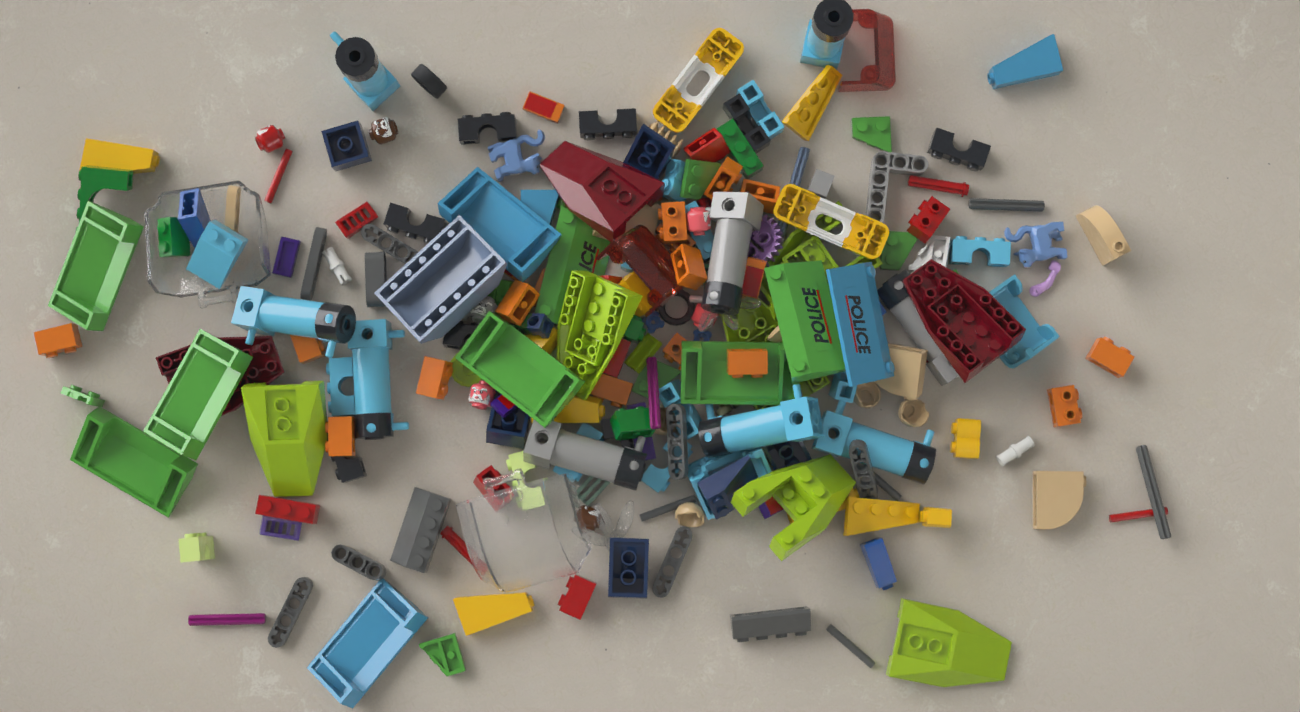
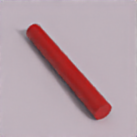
[264,149,293,204]
[1109,507,1168,523]

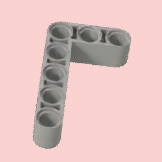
[866,151,928,223]

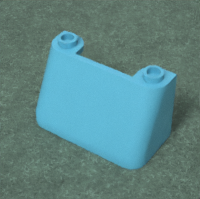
[989,274,1060,369]
[687,447,772,520]

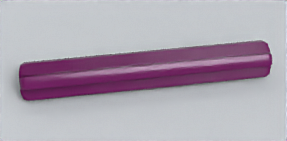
[646,357,661,429]
[188,613,266,626]

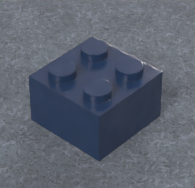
[321,120,372,171]

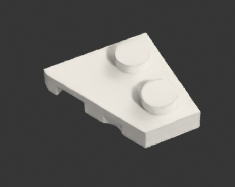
[908,235,952,272]

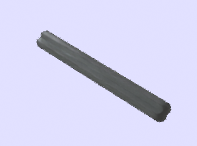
[1136,445,1172,539]

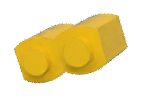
[950,418,981,459]
[919,507,952,528]

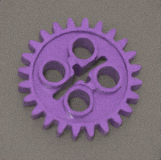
[747,214,784,267]

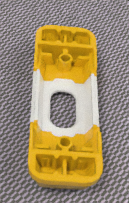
[653,28,744,133]
[773,184,889,259]

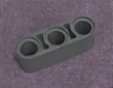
[365,252,387,307]
[331,544,386,581]

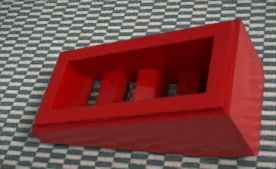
[335,202,378,239]

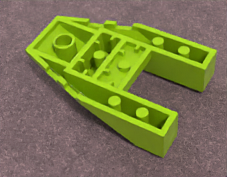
[760,201,883,303]
[731,454,856,561]

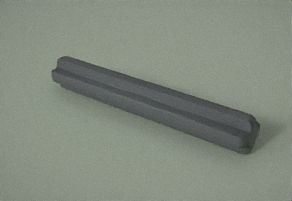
[969,198,1045,212]

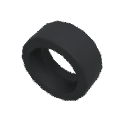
[411,64,447,99]
[658,289,695,326]

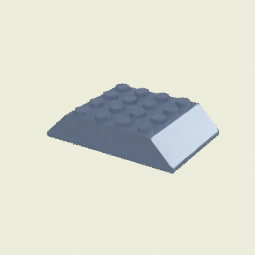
[374,215,507,344]

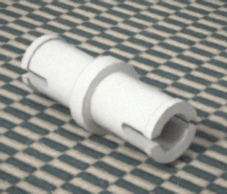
[322,247,352,285]
[996,436,1035,467]

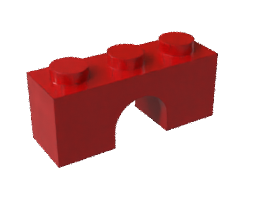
[255,495,320,524]

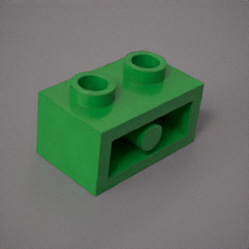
[157,217,190,258]
[622,315,646,344]
[610,406,656,441]

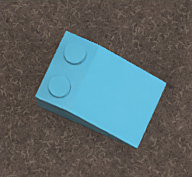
[186,220,249,289]

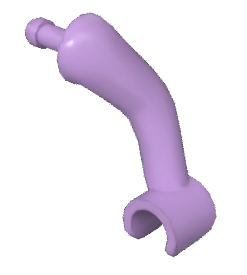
[1029,260,1061,297]

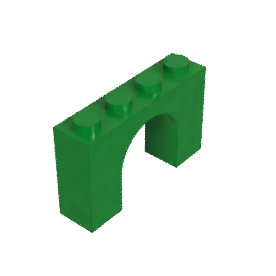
[76,165,133,230]

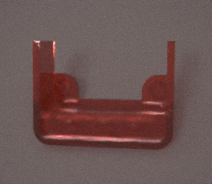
[838,9,896,92]
[596,225,684,317]

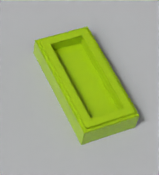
[624,333,663,374]

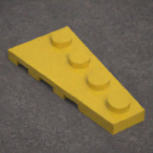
[782,65,843,141]
[843,497,920,536]

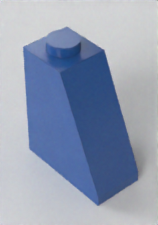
[178,188,211,249]
[859,537,897,590]

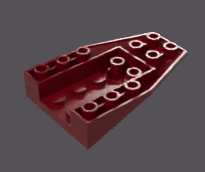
[539,141,665,244]
[902,259,1026,383]
[156,336,285,416]

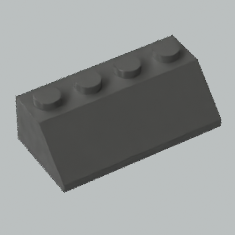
[390,487,451,573]
[730,606,811,642]

